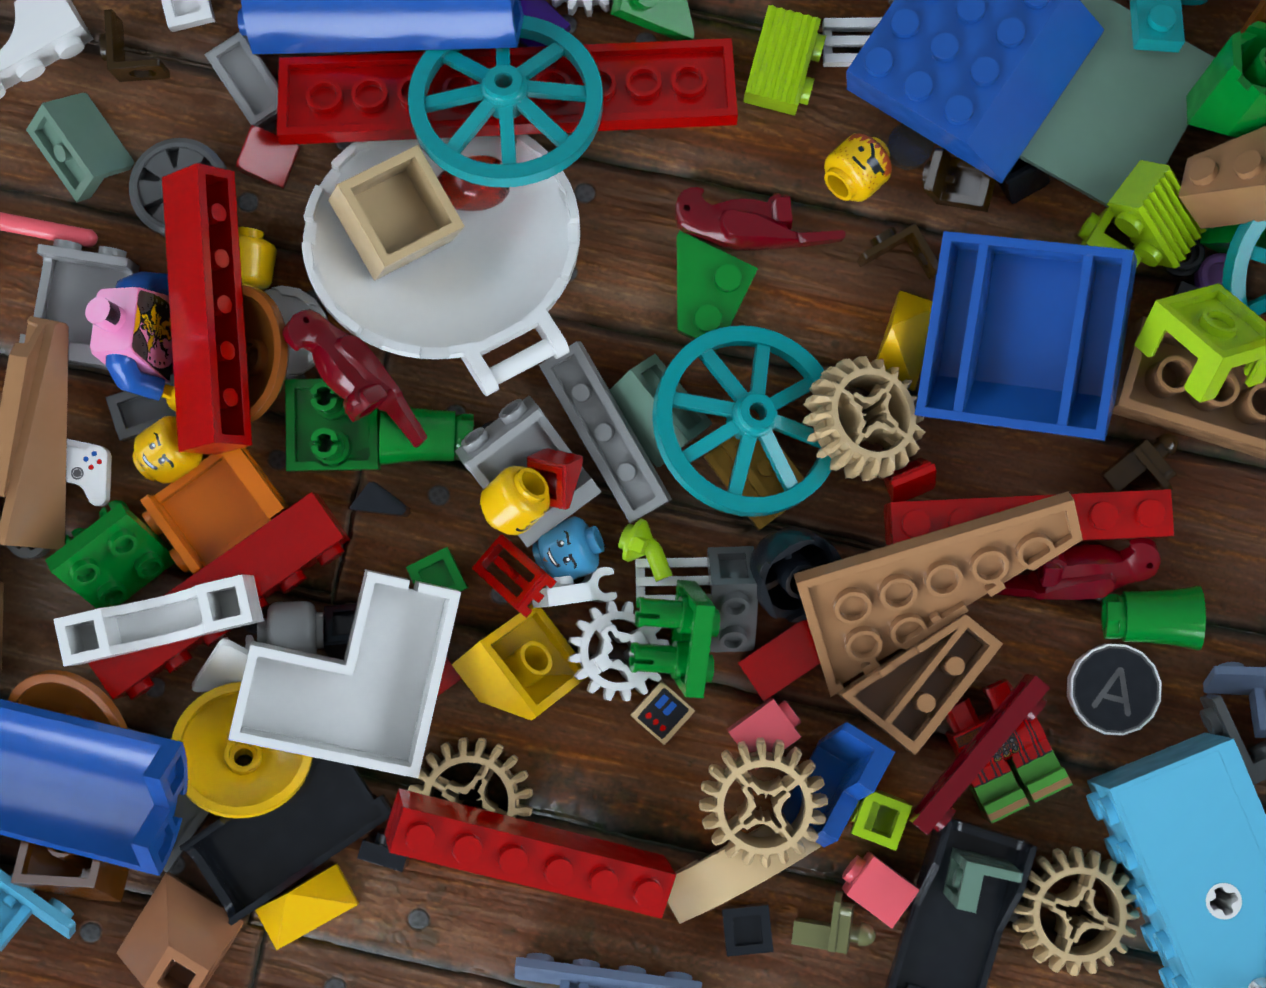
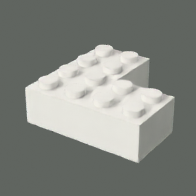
[228,569,461,778]

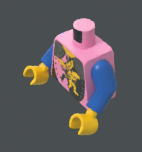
[85,272,176,411]

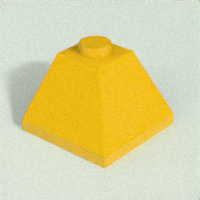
[451,604,587,721]

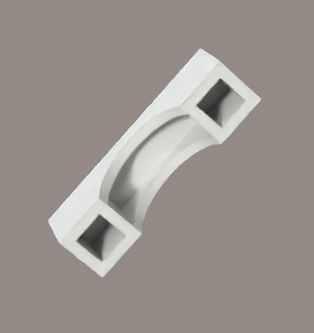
[0,0,94,99]
[53,574,264,666]

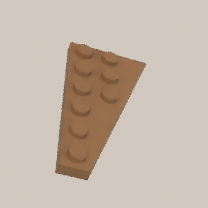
[793,491,1083,697]

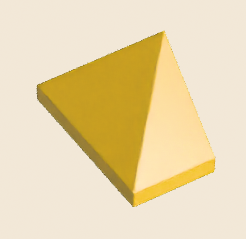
[876,291,932,391]
[255,863,359,950]

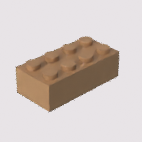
[1112,316,1266,460]

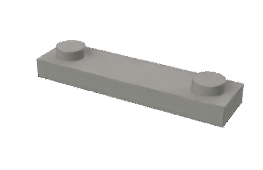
[539,341,672,523]

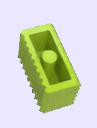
[743,5,826,116]
[1107,160,1207,269]

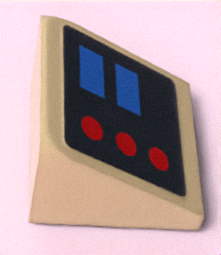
[630,680,695,745]

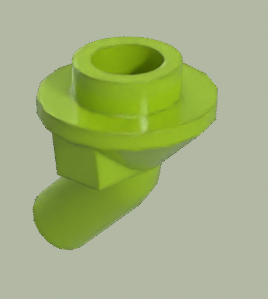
[618,518,673,582]

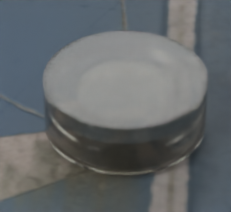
[886,124,934,170]

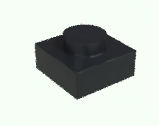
[357,831,410,872]
[721,902,774,957]

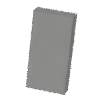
[204,31,278,128]

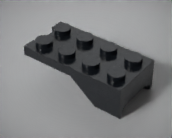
[179,757,393,926]
[885,817,1037,988]

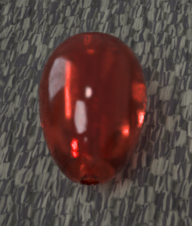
[437,155,510,211]

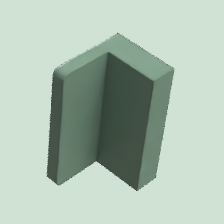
[26,93,135,203]
[610,354,713,467]
[943,847,1024,913]

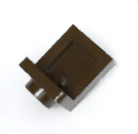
[922,148,996,212]

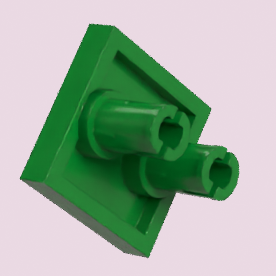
[285,379,381,472]
[45,500,175,609]
[629,580,720,698]

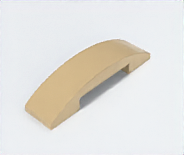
[668,825,821,924]

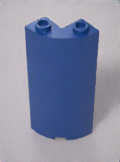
[238,0,524,54]
[0,699,188,876]

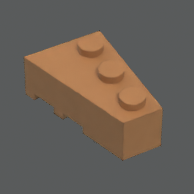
[1178,126,1266,229]
[837,614,1003,755]

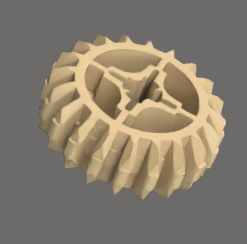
[802,356,926,481]
[408,737,533,818]
[699,738,828,868]
[1012,846,1140,976]

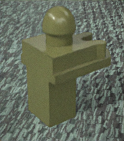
[791,891,876,954]

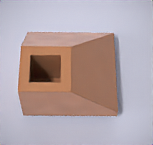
[116,872,246,988]

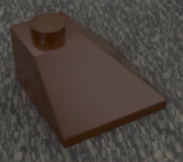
[10,840,130,902]

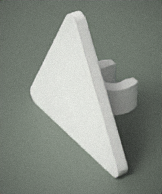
[192,635,254,692]

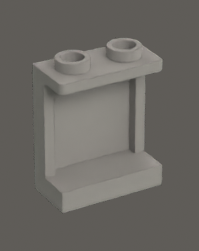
[19,239,140,370]
[455,396,601,548]

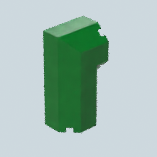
[1186,21,1266,138]

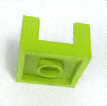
[1134,283,1266,403]

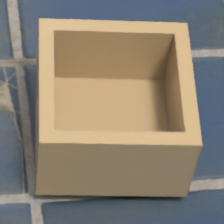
[328,145,465,281]

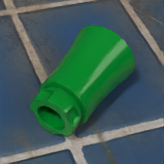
[379,407,474,466]
[1101,585,1206,650]

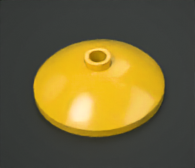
[171,682,313,818]

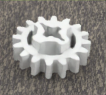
[568,601,669,701]

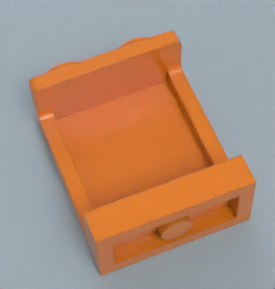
[140,447,289,574]

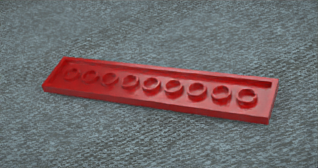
[277,38,738,145]

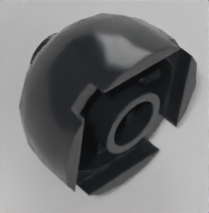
[749,527,842,623]

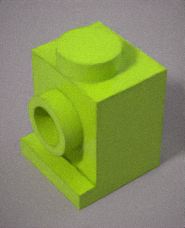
[851,789,912,851]

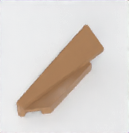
[0,316,69,549]

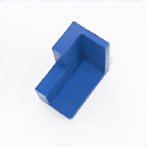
[781,722,895,847]

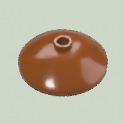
[242,285,289,422]
[7,670,127,729]

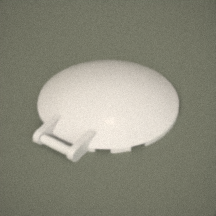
[302,134,580,396]

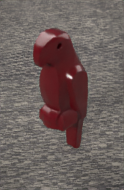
[675,187,846,251]
[283,309,427,448]
[987,538,1161,600]

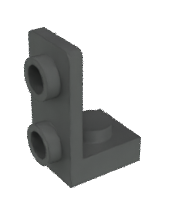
[707,546,758,652]
[1200,694,1266,785]

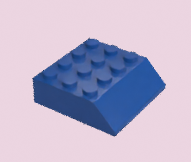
[846,0,1104,184]
[915,231,1137,441]

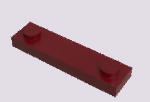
[908,674,1050,836]

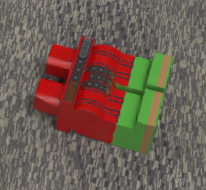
[945,678,1073,824]

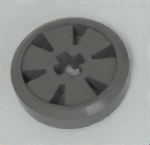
[129,138,228,237]

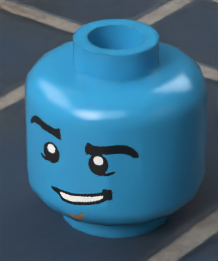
[532,516,605,580]

